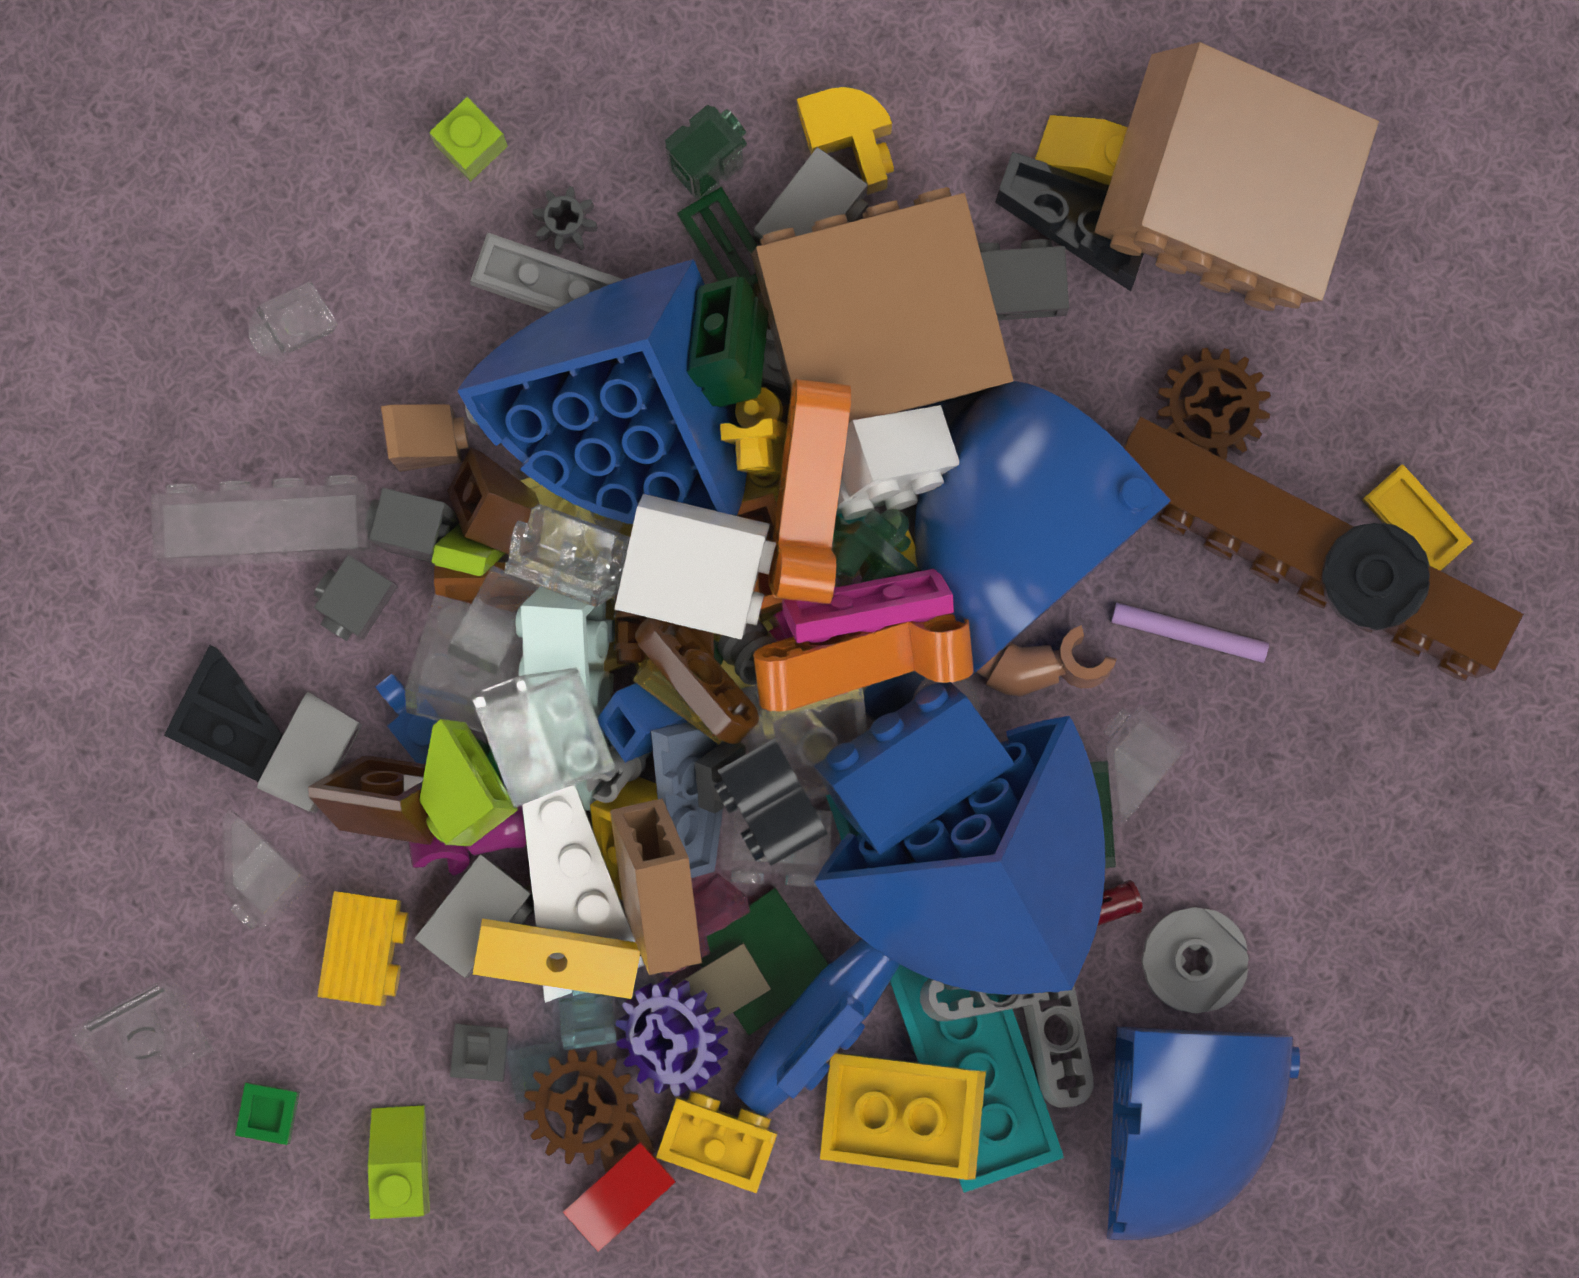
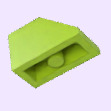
[419,719,518,846]
[368,1105,430,1219]

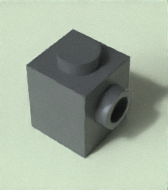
[314,555,398,641]

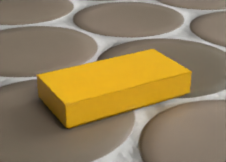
[1362,464,1473,571]

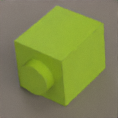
[429,97,508,182]

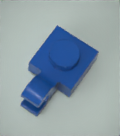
[375,674,450,764]

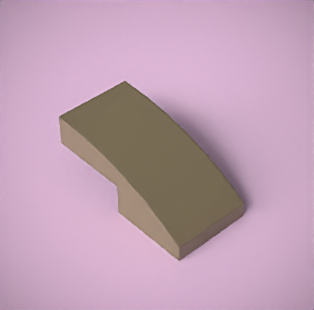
[674,944,771,1023]

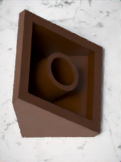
[308,756,434,845]

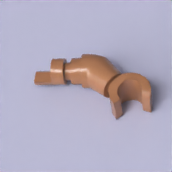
[977,625,1117,697]

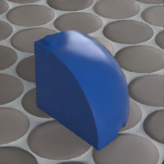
[457,259,747,524]
[914,381,1171,678]
[814,716,1105,995]
[1107,1026,1300,1240]

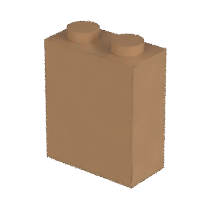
[610,798,702,975]

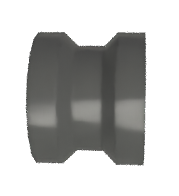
[718,619,777,685]

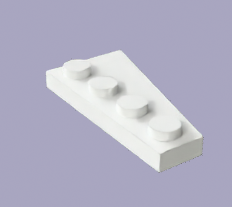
[520,773,644,1003]

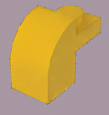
[797,87,894,195]

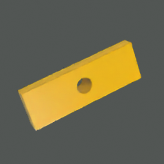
[473,918,640,999]

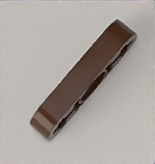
[635,617,759,744]

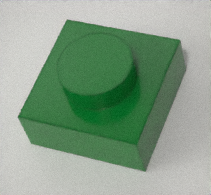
[235,1082,300,1145]

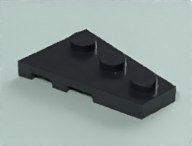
[995,152,1144,292]

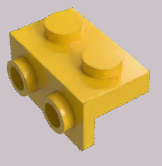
[656,1091,778,1193]

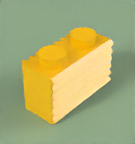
[317,891,409,1006]

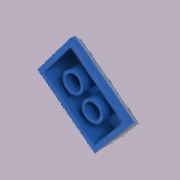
[814,682,1015,855]

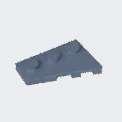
[651,719,724,878]

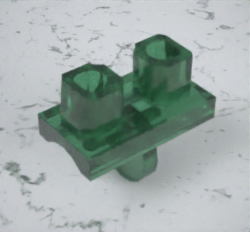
[831,509,921,583]

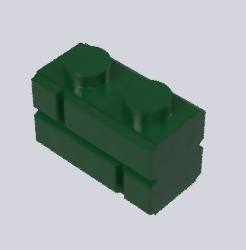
[687,276,769,407]

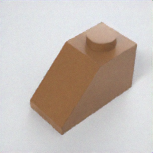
[381,404,469,472]

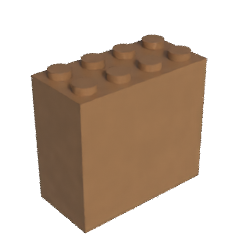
[1094,42,1379,311]
[751,187,1014,423]

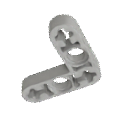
[920,978,1094,1108]

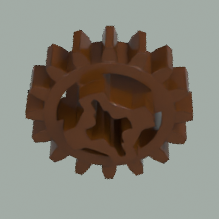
[1156,348,1271,460]
[523,1048,639,1165]

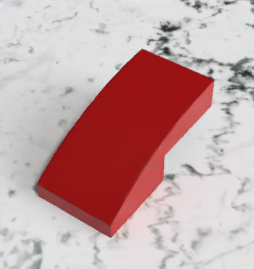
[563,1141,676,1252]

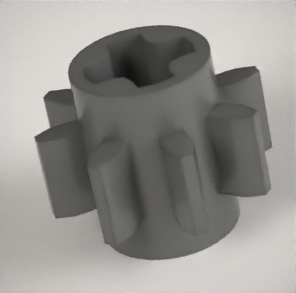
[532,186,598,254]

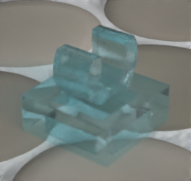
[559,990,617,1050]

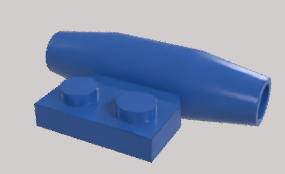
[734,938,900,1116]

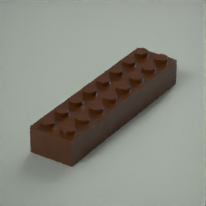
[1123,416,1524,681]

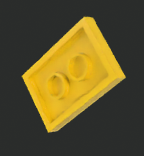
[820,1053,986,1180]

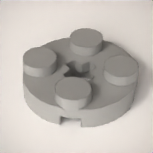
[1141,907,1249,1013]

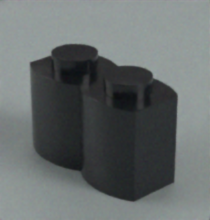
[713,739,828,866]

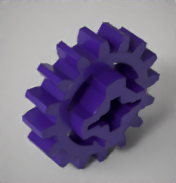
[616,978,729,1096]

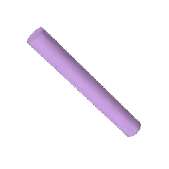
[1111,602,1269,663]

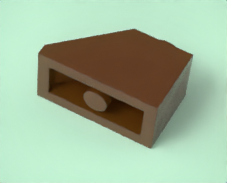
[447,447,545,559]

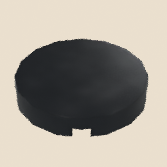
[1321,523,1430,631]

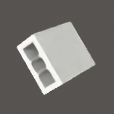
[615,494,776,640]

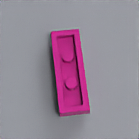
[782,569,954,643]

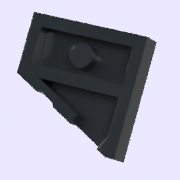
[164,645,284,782]

